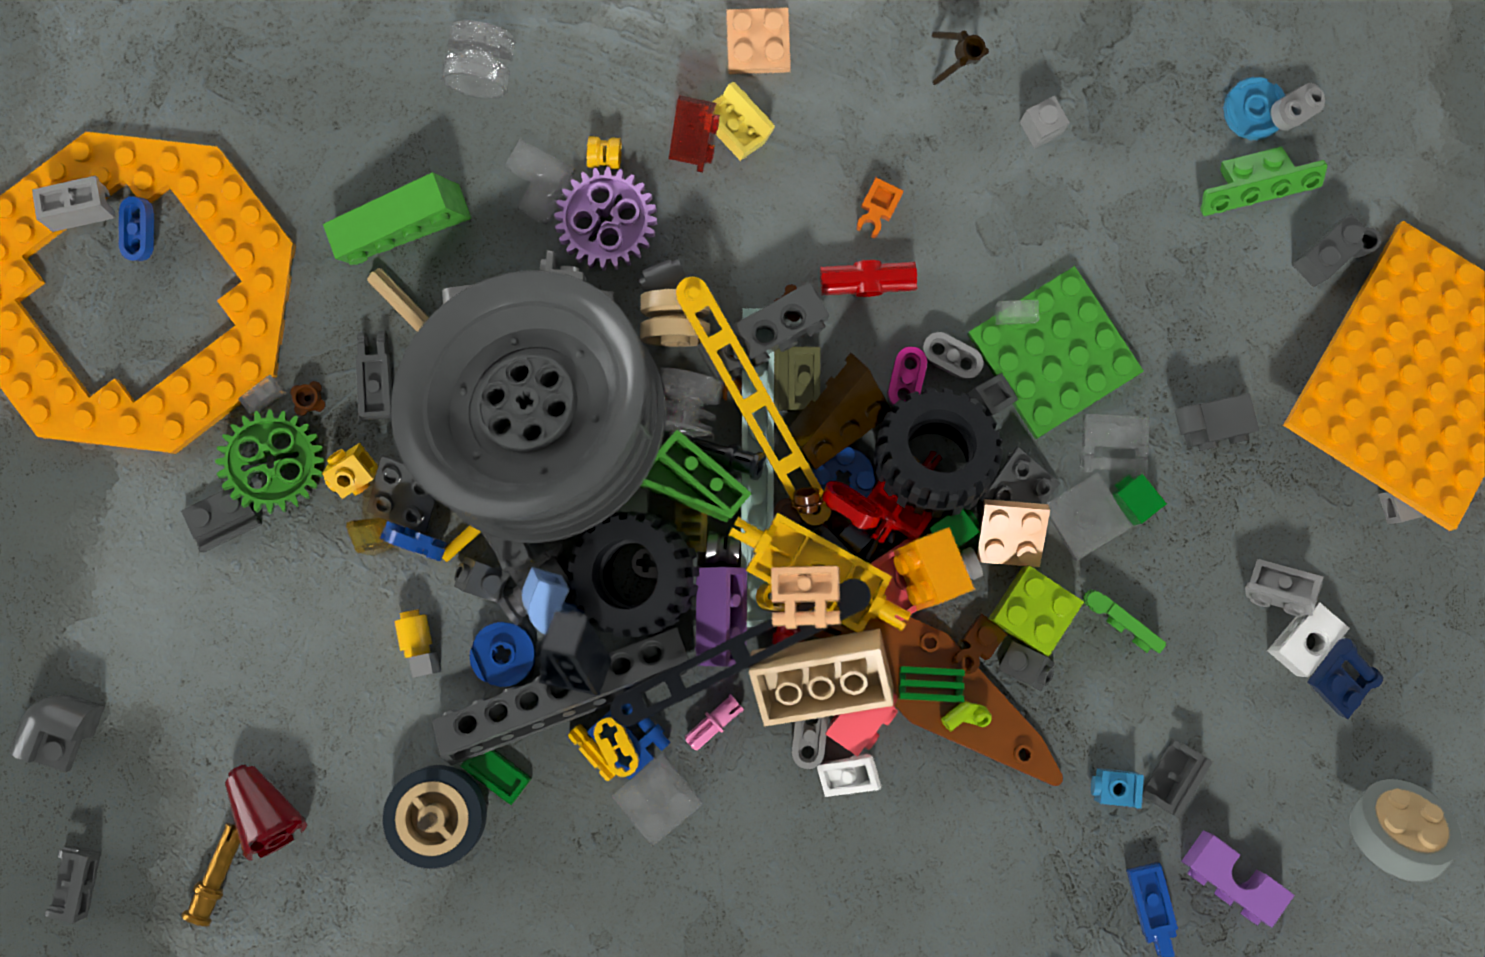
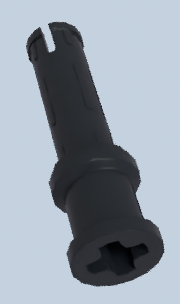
[672,431,766,480]

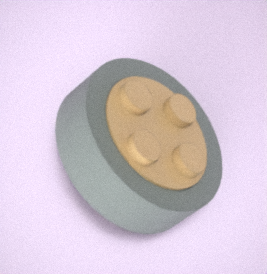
[1349,779,1462,882]

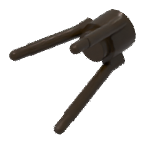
[931,30,989,85]

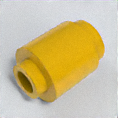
[394,609,432,658]

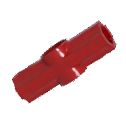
[820,260,917,297]

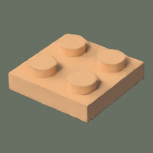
[726,8,791,74]
[975,499,1050,567]

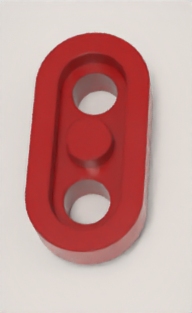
[822,481,883,529]

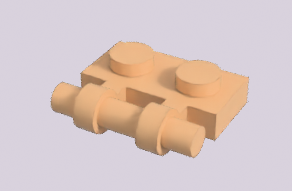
[771,566,840,629]

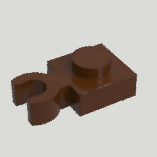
[952,614,1007,674]

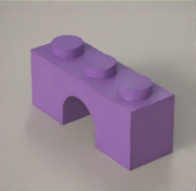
[1181,830,1295,928]

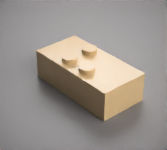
[749,629,893,726]

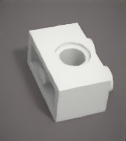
[1267,602,1350,678]

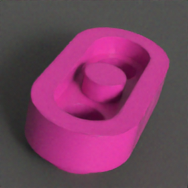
[887,347,927,406]

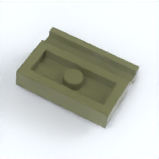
[774,347,820,411]

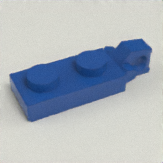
[1126,862,1178,957]

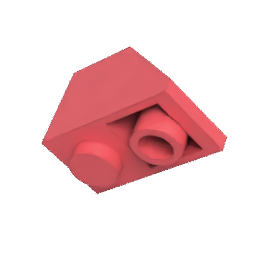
[825,693,898,757]

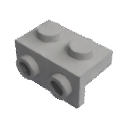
[1245,559,1323,617]

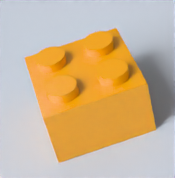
[893,528,975,611]

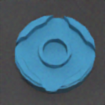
[1223,77,1285,140]

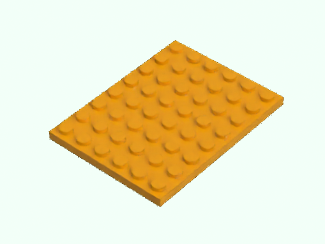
[1283,220,1485,531]

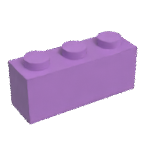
[695,567,747,667]

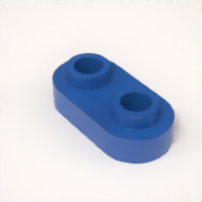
[119,196,154,261]

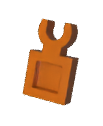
[856,177,904,238]

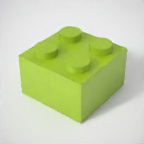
[988,565,1084,656]

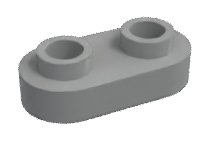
[1271,83,1325,131]
[922,332,983,380]
[791,716,828,769]

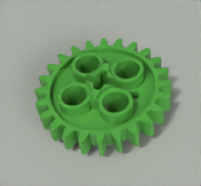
[215,409,325,514]

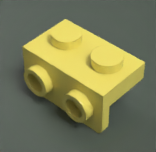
[698,82,775,161]

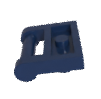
[1307,638,1383,719]

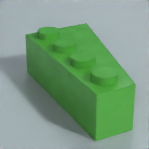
[323,172,472,265]

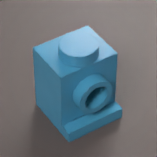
[1090,768,1144,808]

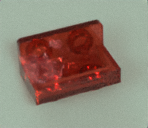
[669,95,720,173]

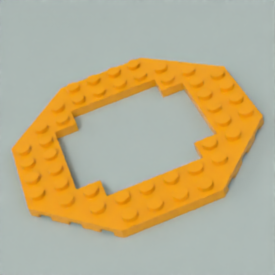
[0,132,296,454]

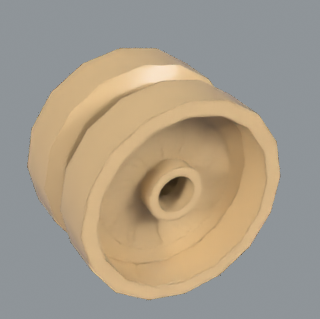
[640,289,710,347]

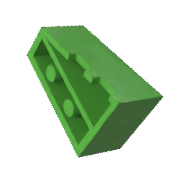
[640,430,752,522]

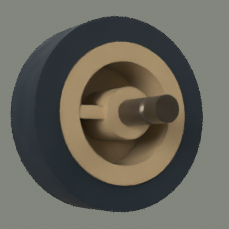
[382,765,487,869]

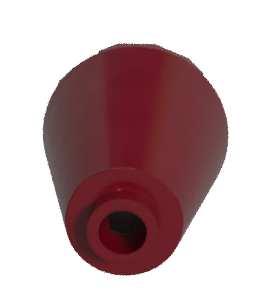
[225,764,308,861]

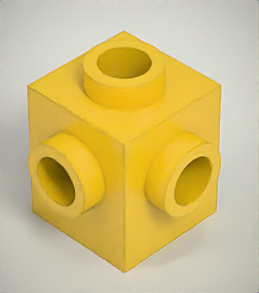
[322,443,378,499]

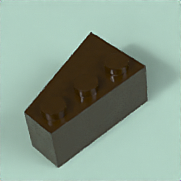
[788,352,891,470]

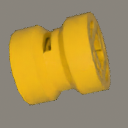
[587,136,622,170]

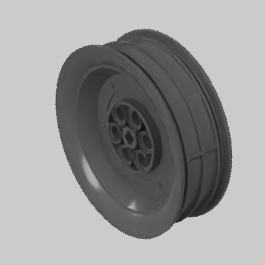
[391,271,666,543]

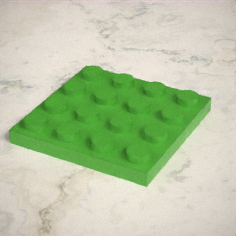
[967,266,1144,440]

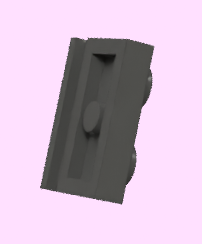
[181,488,262,553]

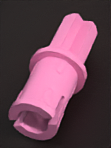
[685,694,744,750]

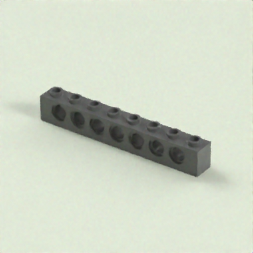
[432,628,694,766]

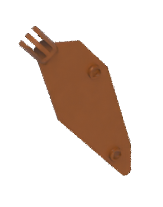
[814,617,1063,786]

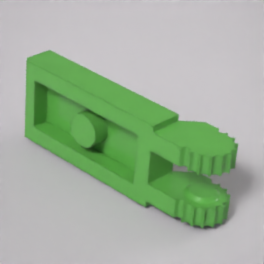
[1082,589,1166,654]

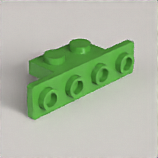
[1200,146,1328,216]

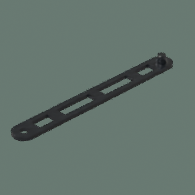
[611,579,871,726]

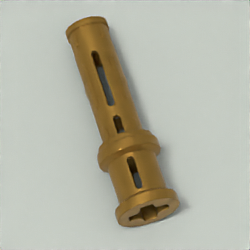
[181,823,240,927]

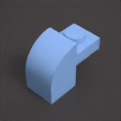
[522,567,584,635]

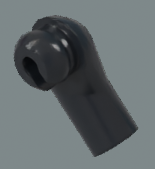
[859,529,903,563]

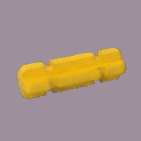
[568,724,618,781]

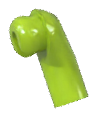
[941,701,992,732]

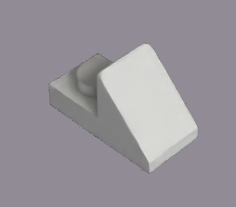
[817,751,882,797]

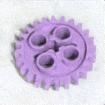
[554,167,657,271]

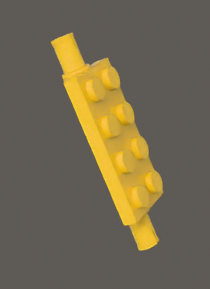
[728,513,911,633]

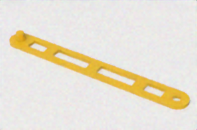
[675,277,831,525]

